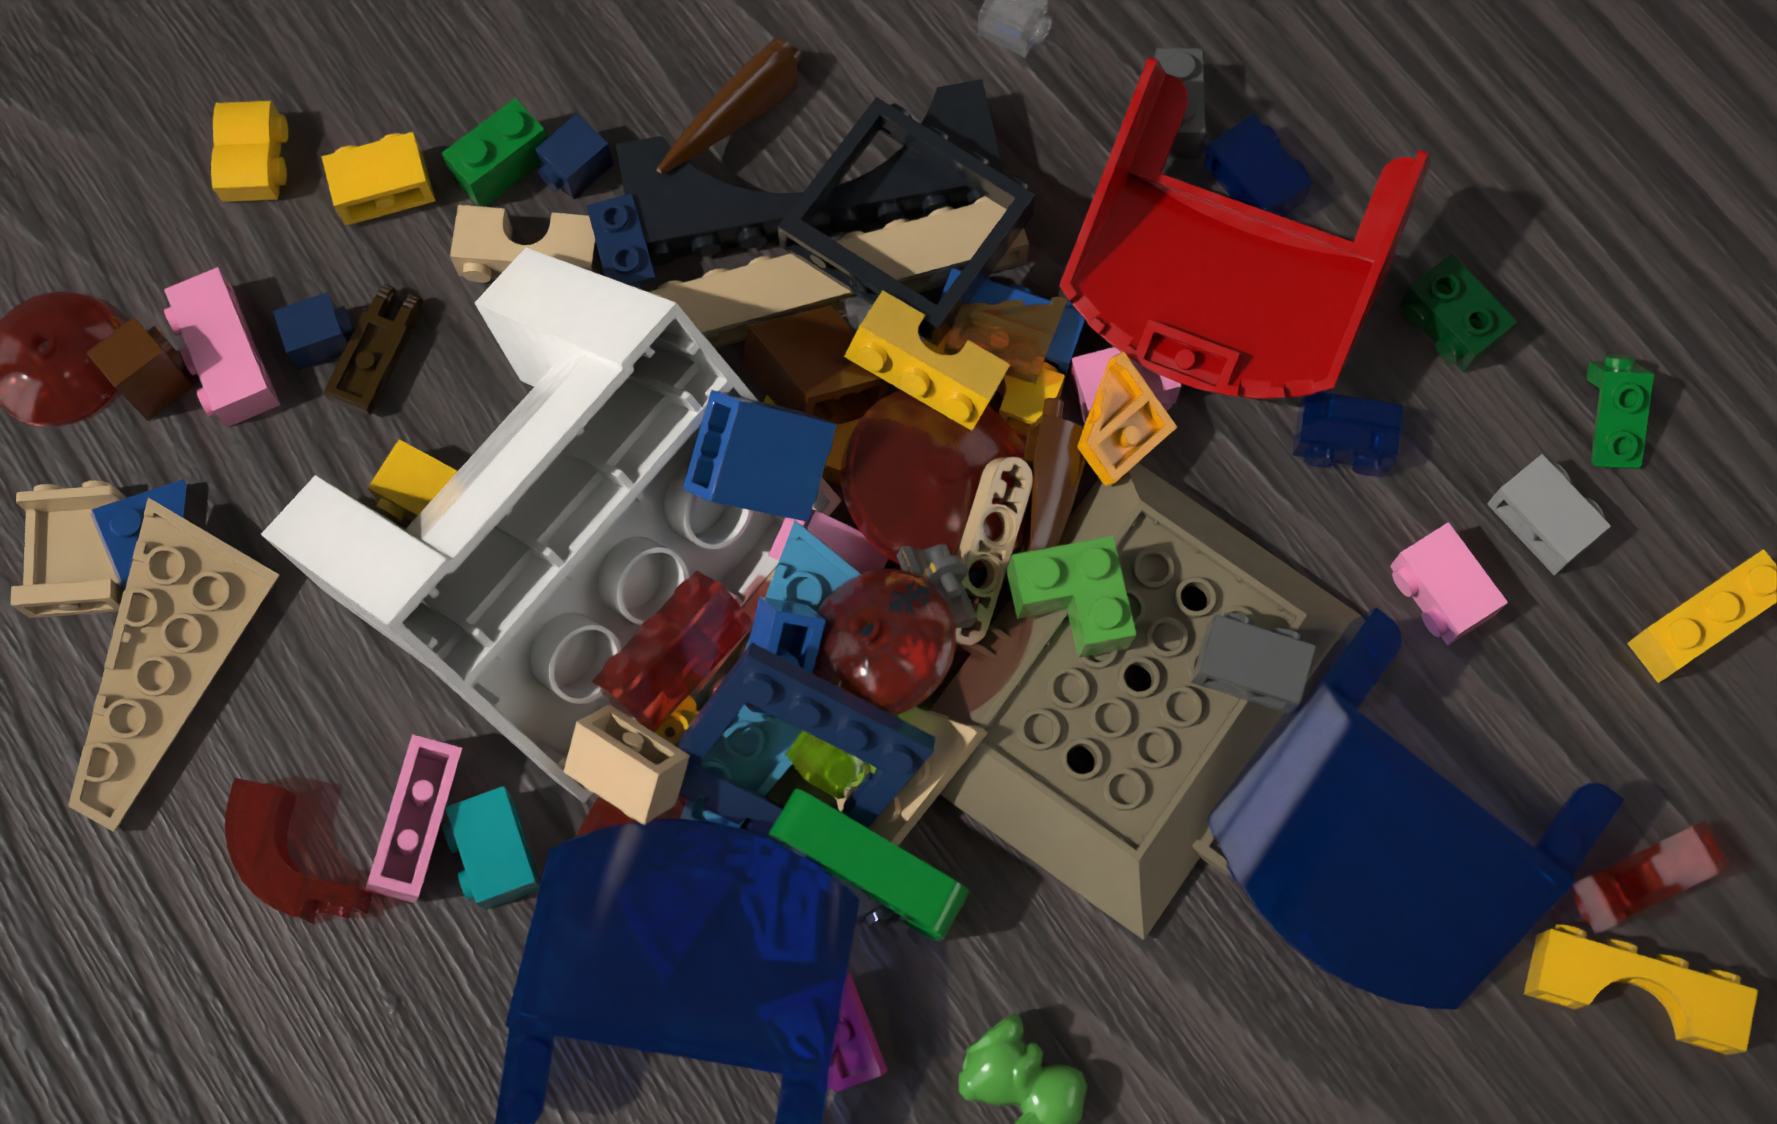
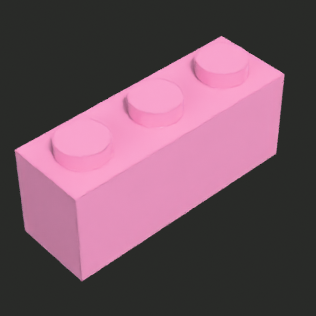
[164,267,280,428]
[365,734,462,903]

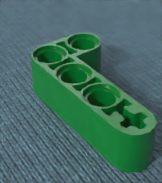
[768,789,970,942]

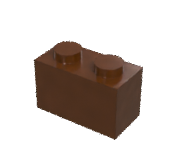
[86,317,193,421]

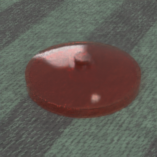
[840,390,1025,573]

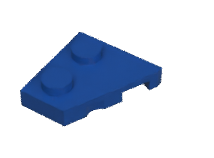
[91,479,187,592]

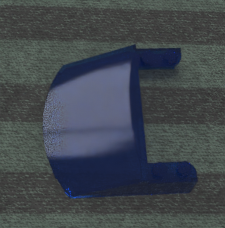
[1207,607,1625,1010]
[495,819,860,1124]

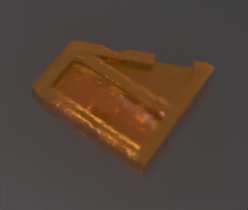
[944,297,1067,385]

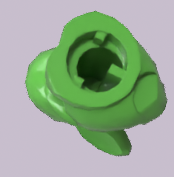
[959,1012,1088,1124]

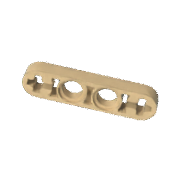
[943,457,1033,645]

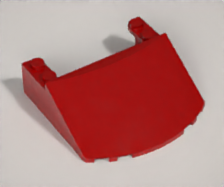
[1059,57,1430,399]

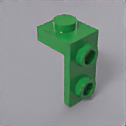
[1587,354,1654,468]

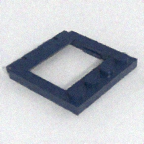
[674,642,936,852]

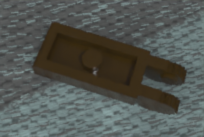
[324,284,423,416]

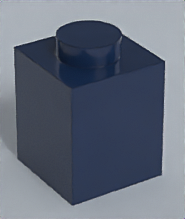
[535,113,614,200]
[273,292,354,370]

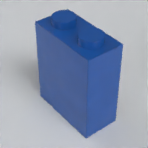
[683,389,837,522]

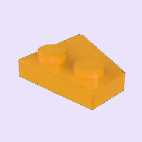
[1077,351,1177,486]

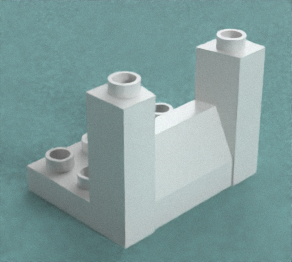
[261,248,842,803]

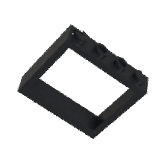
[777,97,1036,346]

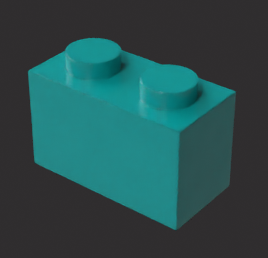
[443,786,543,910]

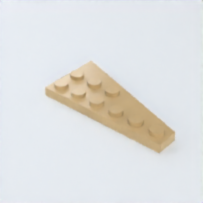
[68,498,279,832]

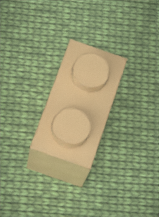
[563,704,690,825]

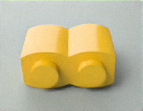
[211,101,288,202]

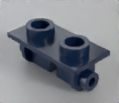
[586,193,656,291]

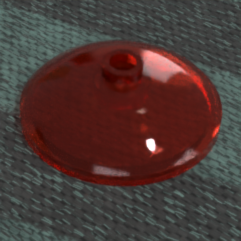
[0,292,121,427]

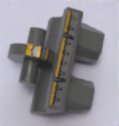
[896,544,977,638]

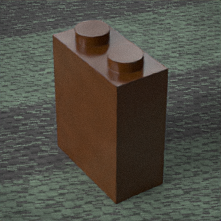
[742,305,889,425]

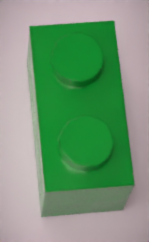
[442,97,547,207]

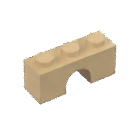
[450,205,601,283]

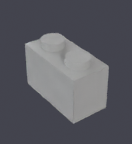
[1487,454,1611,576]

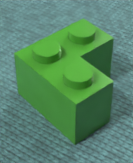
[1006,536,1137,658]

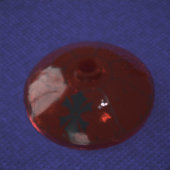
[812,569,956,716]

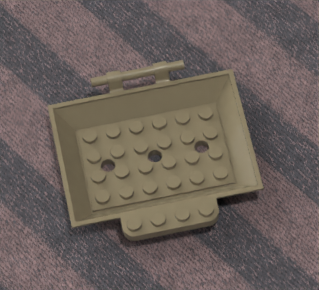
[930,463,1363,940]

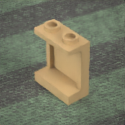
[11,481,127,618]

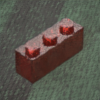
[591,570,753,732]

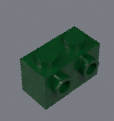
[1400,253,1517,373]

